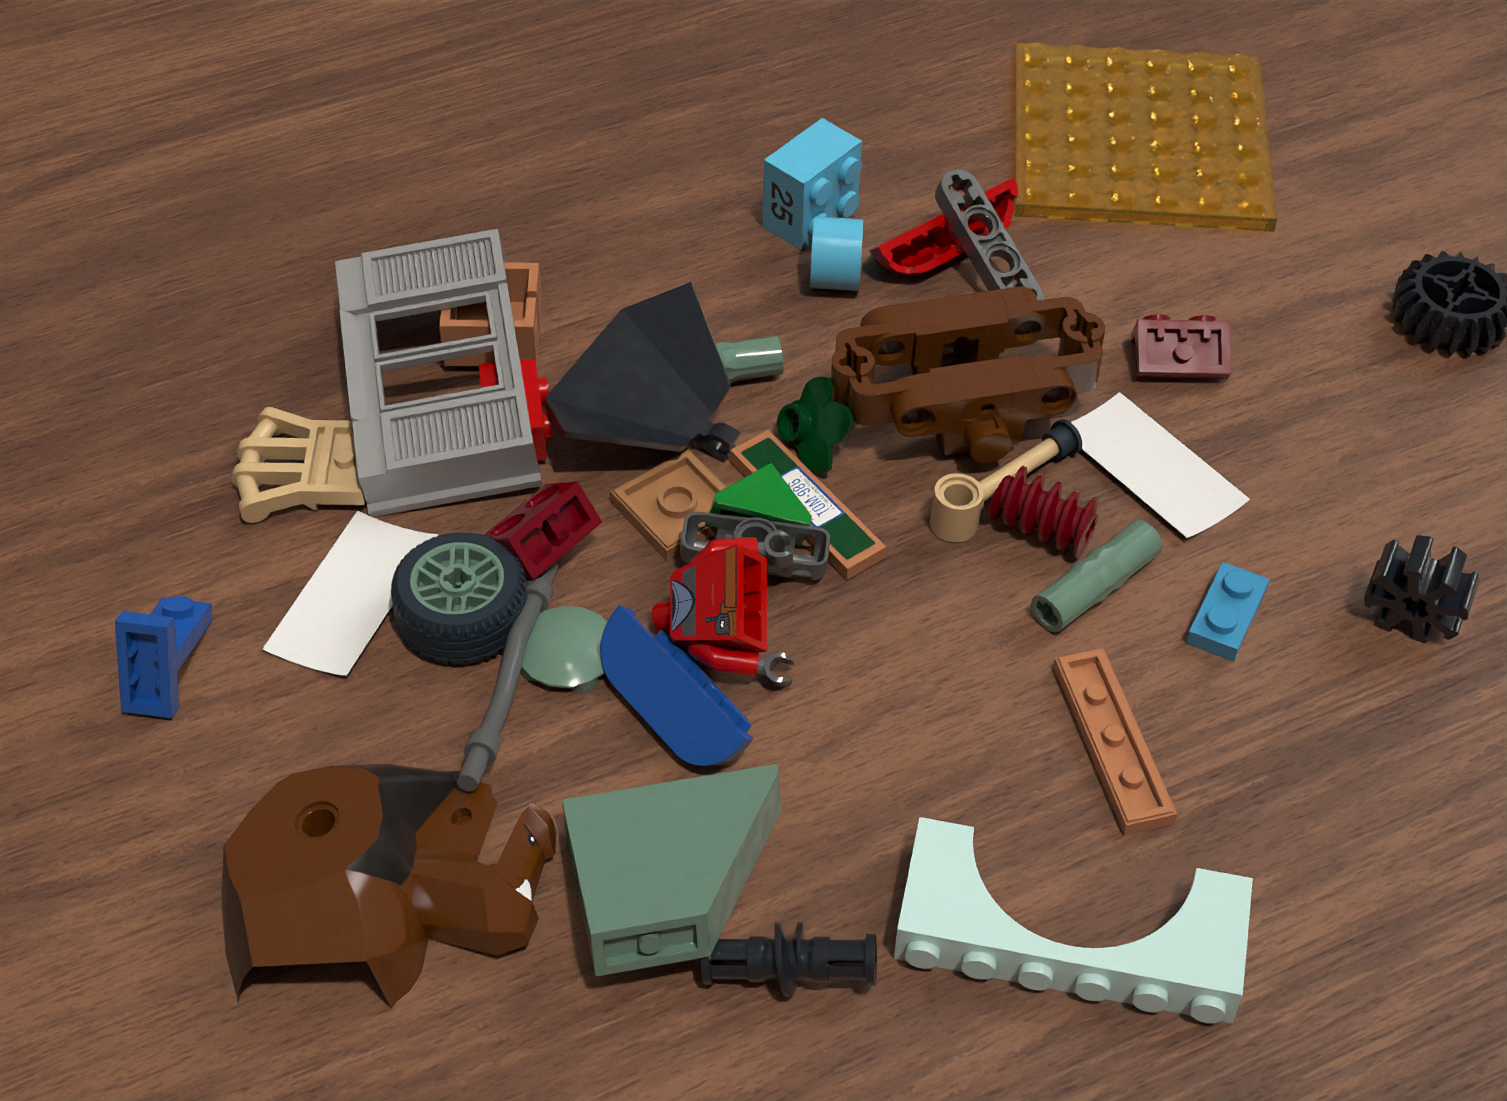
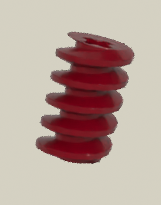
[988,465,1098,559]

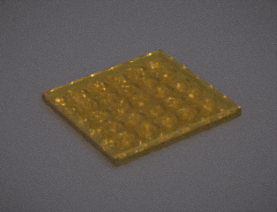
[1015,42,1277,232]

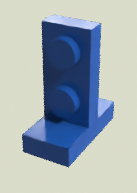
[115,596,212,718]

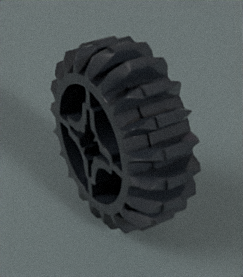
[1392,251,1507,357]

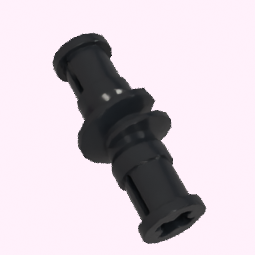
[701,922,878,997]

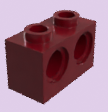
[484,481,602,580]

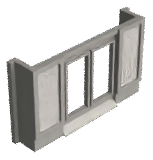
[335,229,542,517]

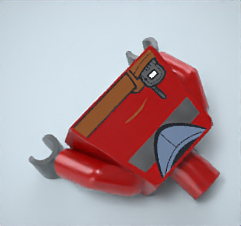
[651,530,794,688]

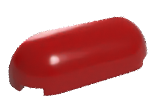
[869,177,1019,275]

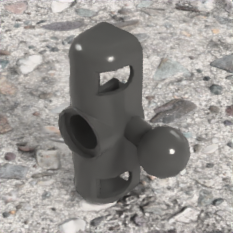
[680,512,830,603]

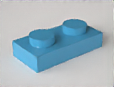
[1186,562,1270,662]

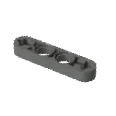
[935,169,1044,301]

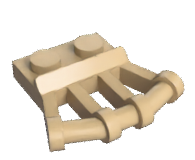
[231,407,365,523]

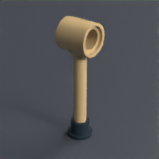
[929,419,1082,543]

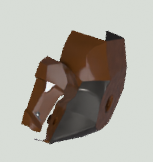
[222,764,557,1009]

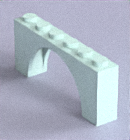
[894,817,1253,1024]

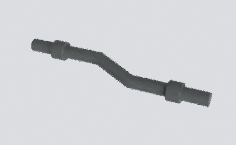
[457,561,559,791]

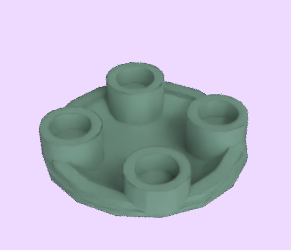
[520,606,607,693]

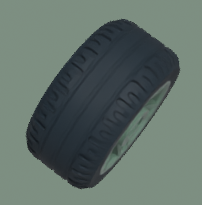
[391,532,527,665]

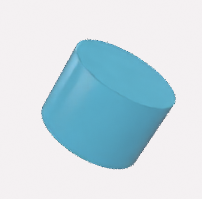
[810,217,863,291]

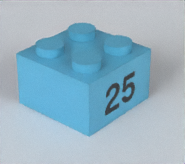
[762,118,862,251]

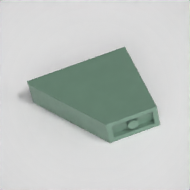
[562,764,781,977]

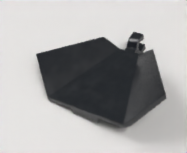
[544,282,740,463]

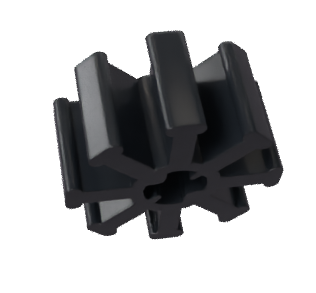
[1364,535,1479,643]

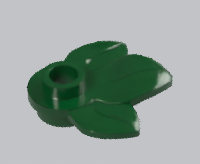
[777,377,854,473]

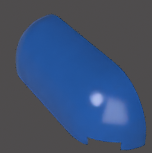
[600,605,754,766]

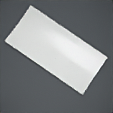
[1071,392,1250,538]
[263,511,439,676]

